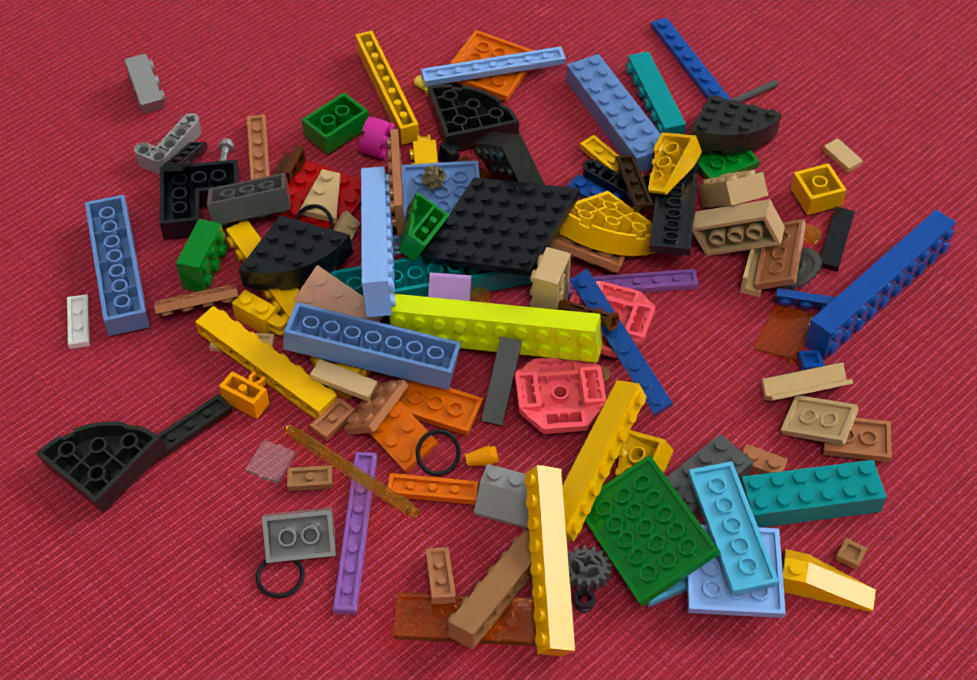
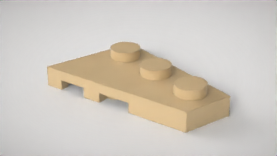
[300,169,341,223]

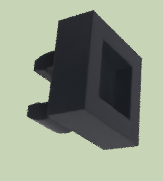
[438,142,461,163]

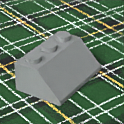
[474,464,529,530]
[262,507,336,563]

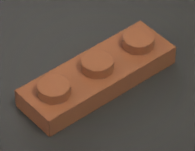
[426,547,456,605]

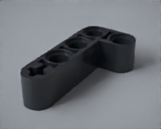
[582,159,656,209]

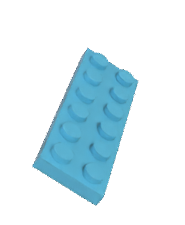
[688,461,779,595]

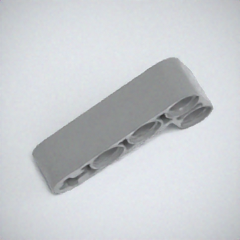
[134,113,202,174]

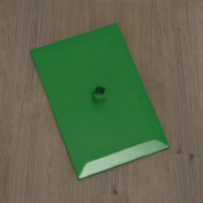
[585,455,721,606]

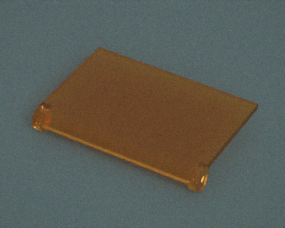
[754,305,815,364]

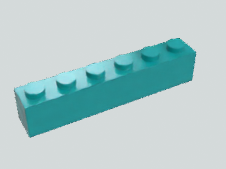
[625,51,686,135]

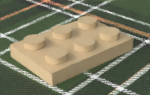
[781,395,859,445]

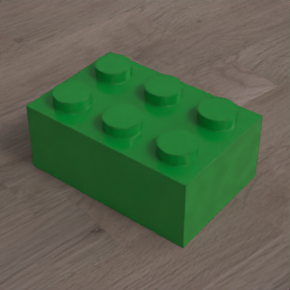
[301,92,369,154]
[176,219,228,292]

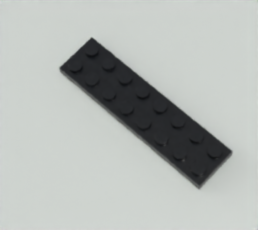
[649,161,698,256]

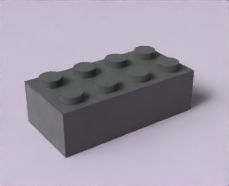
[207,173,291,226]
[666,434,753,519]

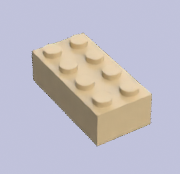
[697,169,768,208]
[692,199,785,256]
[530,247,571,310]

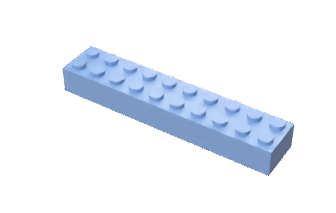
[361,166,396,317]

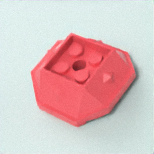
[569,281,656,358]
[515,358,607,434]

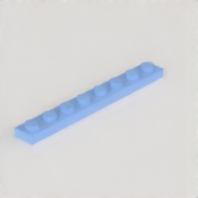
[421,47,566,87]

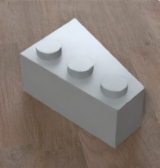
[125,53,166,114]

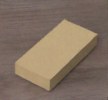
[823,139,863,173]

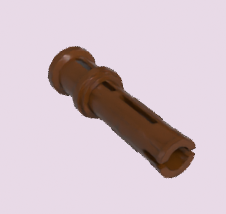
[558,299,620,331]

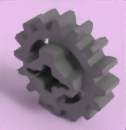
[567,545,612,592]

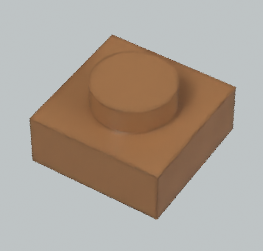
[835,538,868,570]

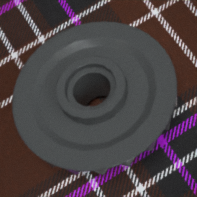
[779,248,822,290]

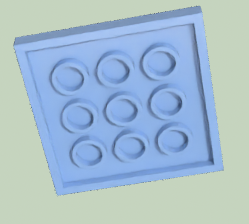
[687,524,786,618]

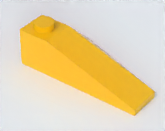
[648,133,702,195]
[615,430,674,476]
[782,549,876,612]

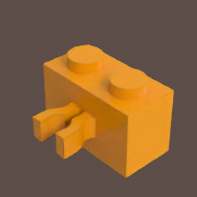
[219,371,270,419]

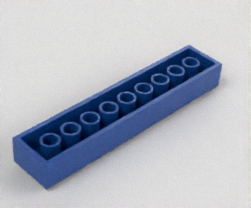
[804,209,956,359]

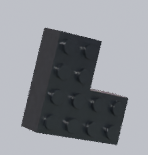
[159,159,241,239]

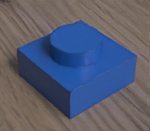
[797,350,825,370]

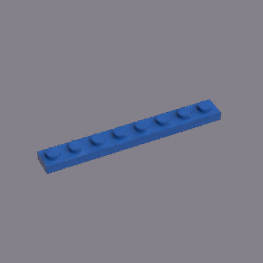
[651,17,731,100]
[570,269,673,416]

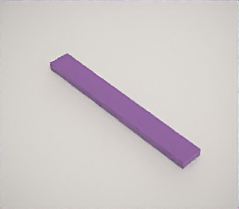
[568,269,699,298]
[333,452,378,615]

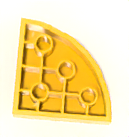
[558,191,654,256]

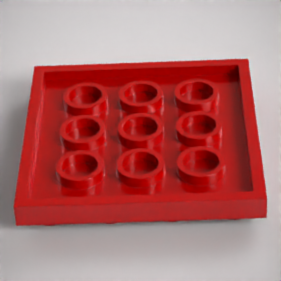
[269,160,361,229]

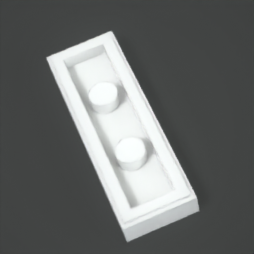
[67,294,90,349]

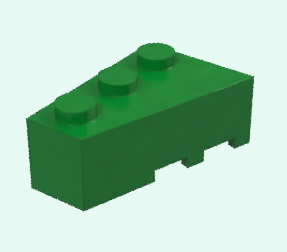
[398,192,449,261]

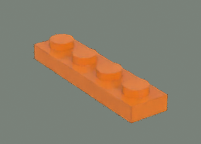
[387,473,479,505]

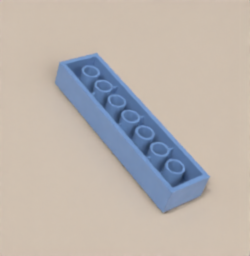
[566,54,661,172]
[85,194,150,336]
[283,302,461,390]

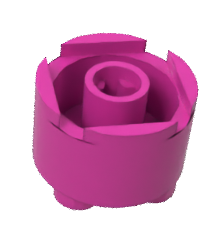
[358,117,396,160]

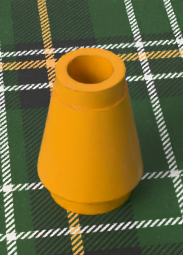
[465,445,499,467]

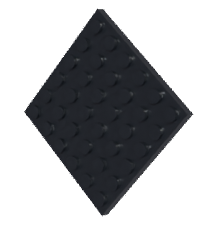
[422,178,581,276]

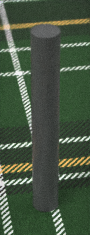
[731,80,778,103]

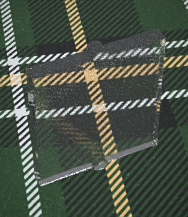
[245,440,296,484]

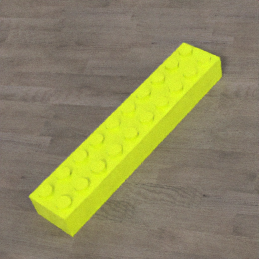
[389,294,603,363]

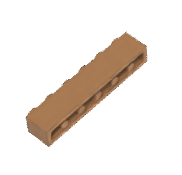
[447,529,532,650]

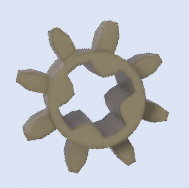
[422,165,446,190]

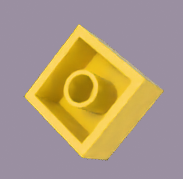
[790,163,846,215]

